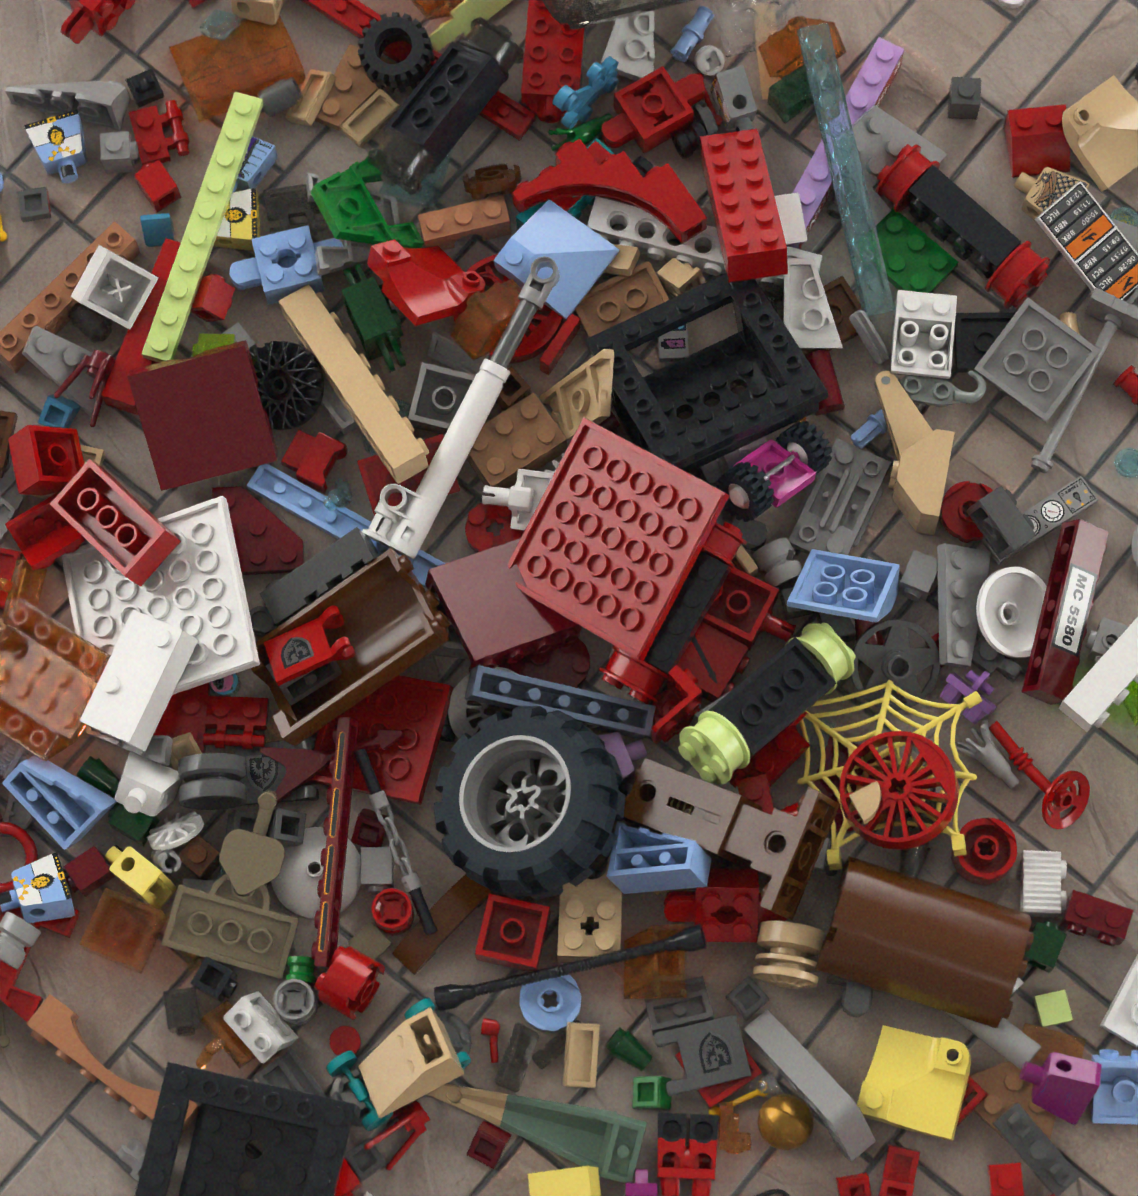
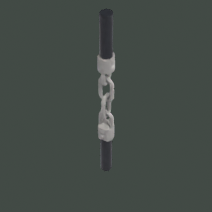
[354,748,437,936]

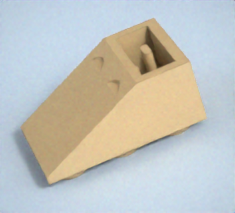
[358,1007,465,1118]

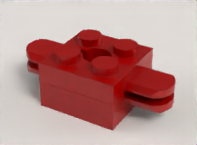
[61,0,136,44]
[602,66,705,153]
[664,869,787,943]

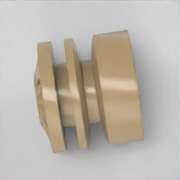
[752,921,825,989]

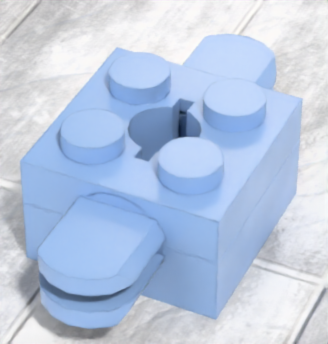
[229,225,344,305]

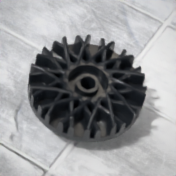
[250,341,324,430]

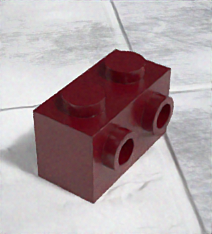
[1060,890,1134,946]

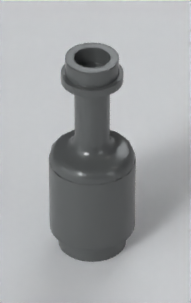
[257,77,303,117]

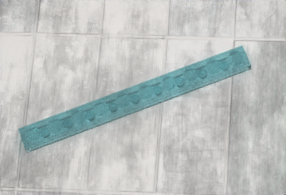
[797,23,895,317]

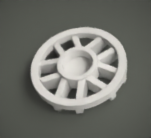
[147,811,204,851]

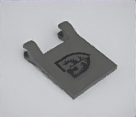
[234,737,319,805]
[654,1014,751,1097]

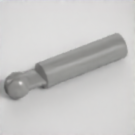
[944,1011,1042,1070]

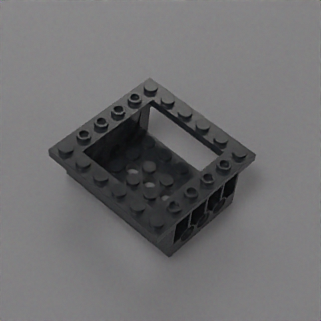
[585,273,828,473]
[135,1062,356,1196]

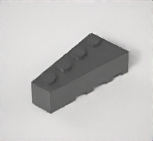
[259,527,380,626]

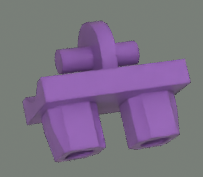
[940,670,997,724]

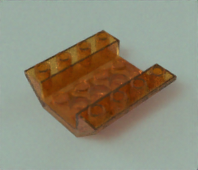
[0,597,111,761]

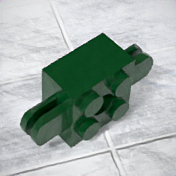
[341,263,406,373]

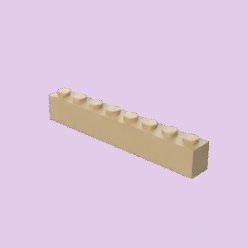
[279,284,429,484]

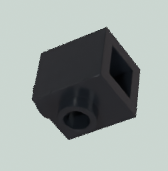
[190,956,238,1003]

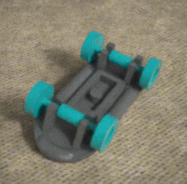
[326,998,472,1131]

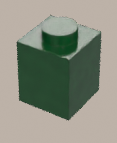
[108,802,160,847]
[1023,921,1067,973]

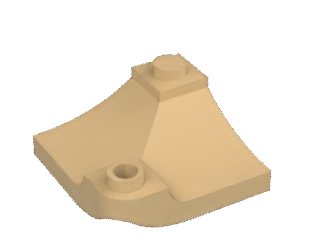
[1062,75,1138,192]

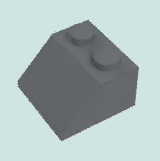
[966,486,1036,560]

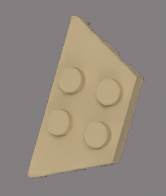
[540,349,614,440]

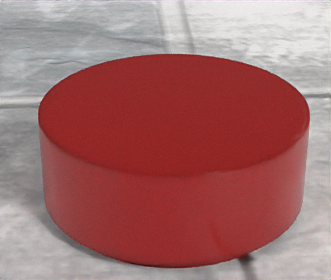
[329,1026,362,1056]

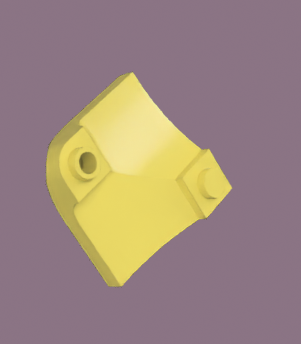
[857,1025,971,1141]

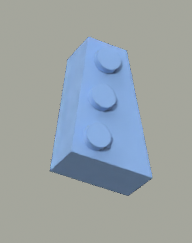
[607,822,712,894]

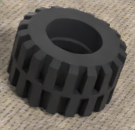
[358,12,434,93]

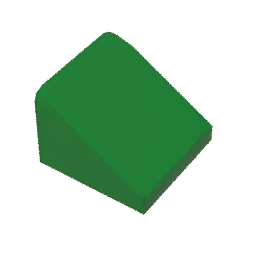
[632,1076,672,1110]

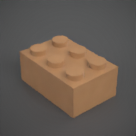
[466,392,567,497]

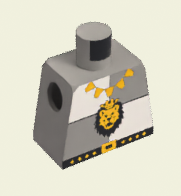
[710,65,757,131]

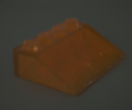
[169,15,306,122]

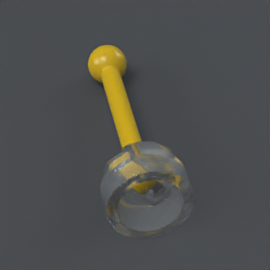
[708,1072,782,1116]

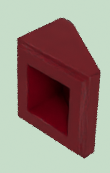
[351,808,389,847]
[466,1121,511,1169]

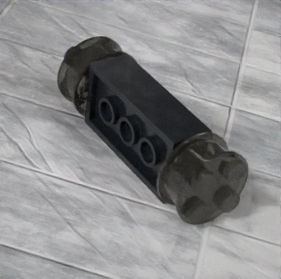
[367,17,524,195]

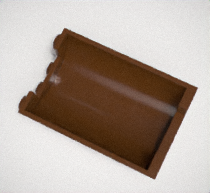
[251,548,450,746]
[815,856,1034,1028]

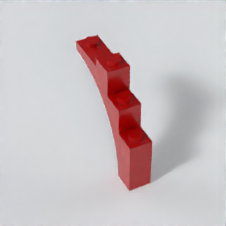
[512,138,707,244]

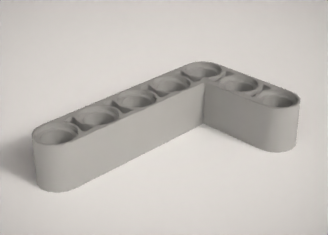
[742,1010,876,1162]

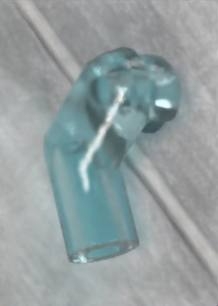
[323,478,353,511]

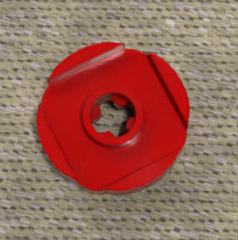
[940,481,993,543]
[465,502,524,553]

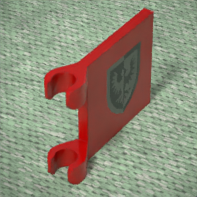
[264,605,355,686]

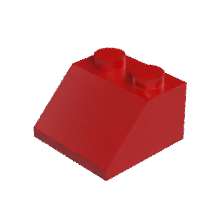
[1004,104,1070,178]
[8,425,84,496]

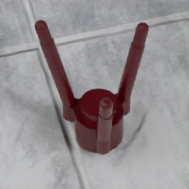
[54,350,115,427]

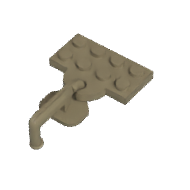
[161,790,299,979]

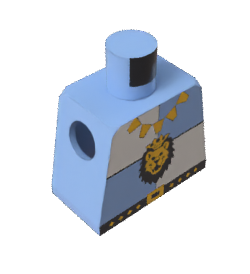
[24,109,87,183]
[0,852,75,923]

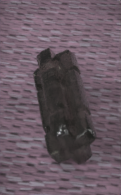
[532,1020,581,1069]

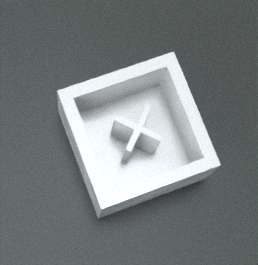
[71,245,158,329]

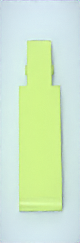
[429,0,513,51]

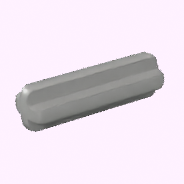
[849,309,890,364]

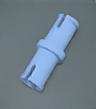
[671,6,715,62]

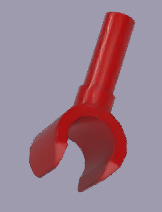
[481,1018,500,1063]

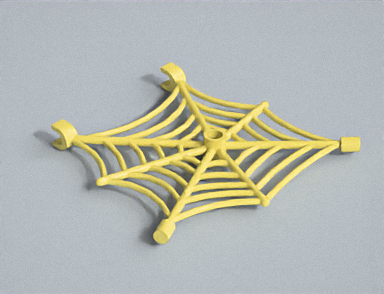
[797,679,983,871]

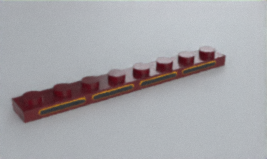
[311,717,359,968]

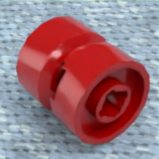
[371,888,415,936]

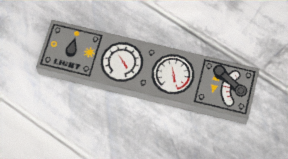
[982,476,1099,565]

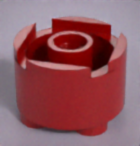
[951,817,1017,886]
[314,946,385,1020]

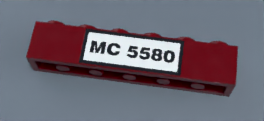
[1022,519,1109,705]

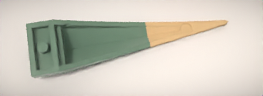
[427,1084,647,1184]

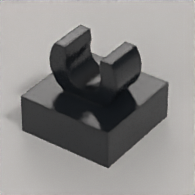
[126,68,164,108]

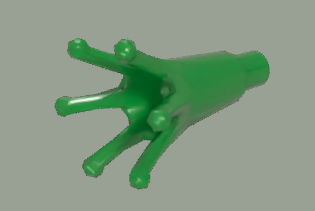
[548,113,613,151]

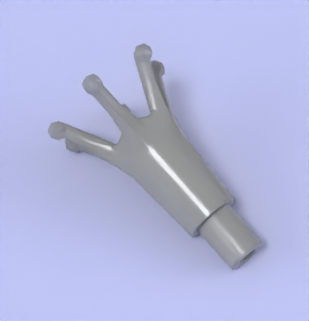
[956,719,1020,789]

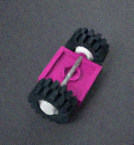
[716,421,832,522]

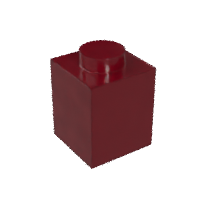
[63,845,115,897]

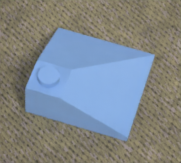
[493,199,620,319]
[787,549,900,623]

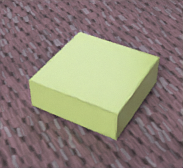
[1033,990,1073,1028]

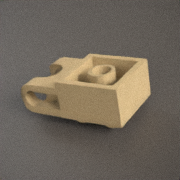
[557,855,623,965]

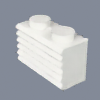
[1020,850,1067,918]

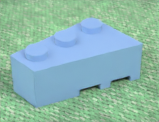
[2,754,117,850]

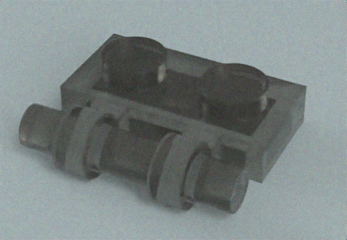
[264,184,329,236]

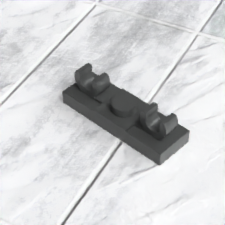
[992,1103,1080,1196]

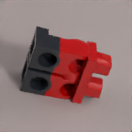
[657,1113,719,1196]

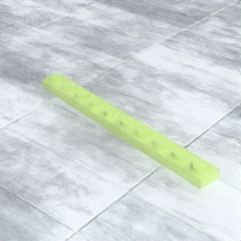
[142,92,263,362]

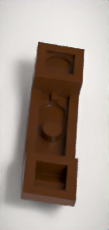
[392,874,493,975]

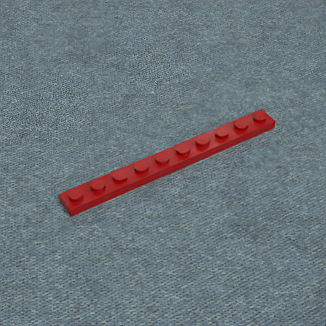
[300,0,536,141]

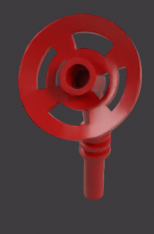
[988,721,1090,829]

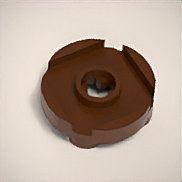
[462,164,522,200]

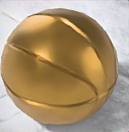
[757,1094,814,1150]

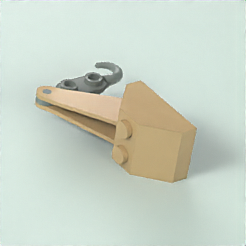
[874,370,986,536]

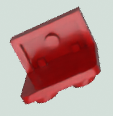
[5,493,85,570]
[651,665,702,744]

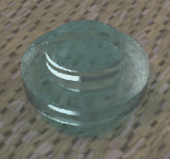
[1114,448,1138,478]

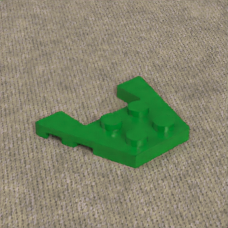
[310,153,424,248]

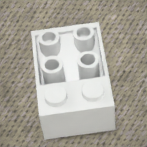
[890,290,957,379]

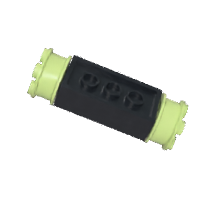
[678,622,856,784]

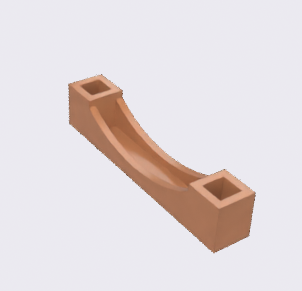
[27,994,199,1136]

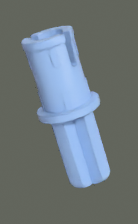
[851,409,887,449]

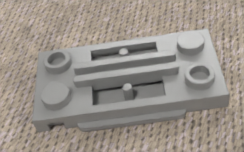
[789,438,891,555]

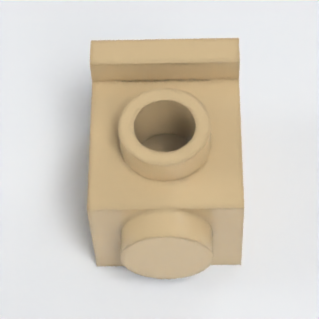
[657,257,706,297]

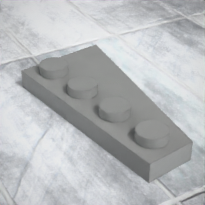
[937,543,991,668]

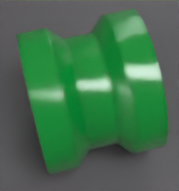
[286,956,317,986]

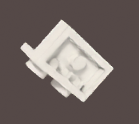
[223,991,299,1063]

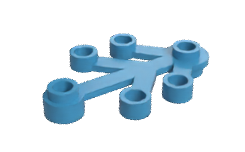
[552,56,619,129]

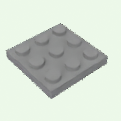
[974,297,1100,423]

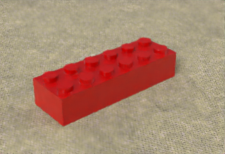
[700,129,788,282]

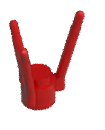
[364,1100,430,1171]

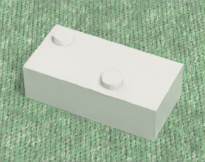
[80,609,198,751]

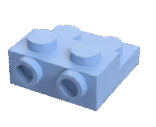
[1091,1049,1138,1125]

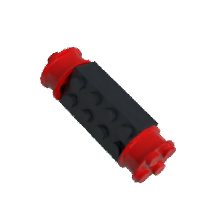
[875,144,1050,309]
[598,521,747,704]

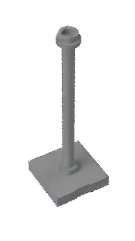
[1031,287,1138,473]

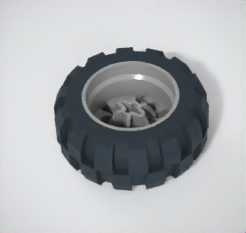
[434,706,625,900]

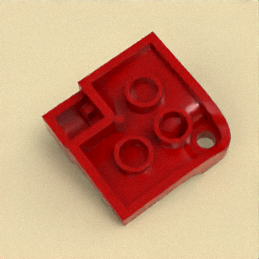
[367,239,486,326]

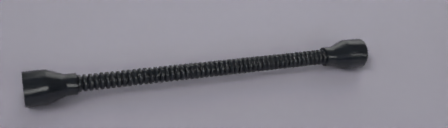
[434,924,707,1012]

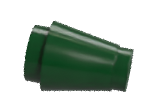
[76,756,120,798]
[605,1027,653,1071]

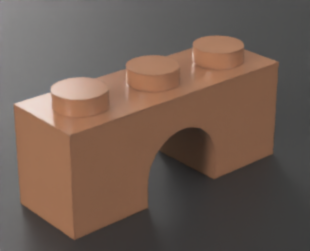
[418,194,511,250]

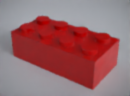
[50,459,181,587]

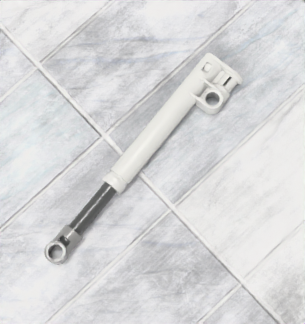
[362,256,560,559]

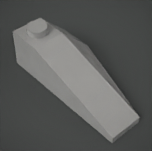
[6,81,130,130]

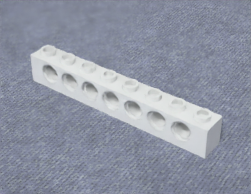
[587,196,823,291]

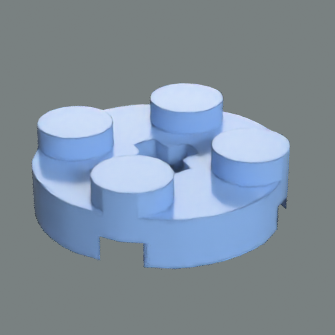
[519,974,581,1033]

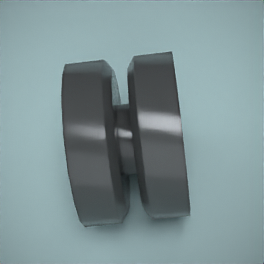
[178,753,247,810]

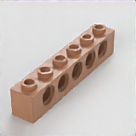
[0,221,140,374]

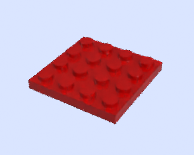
[308,675,454,805]

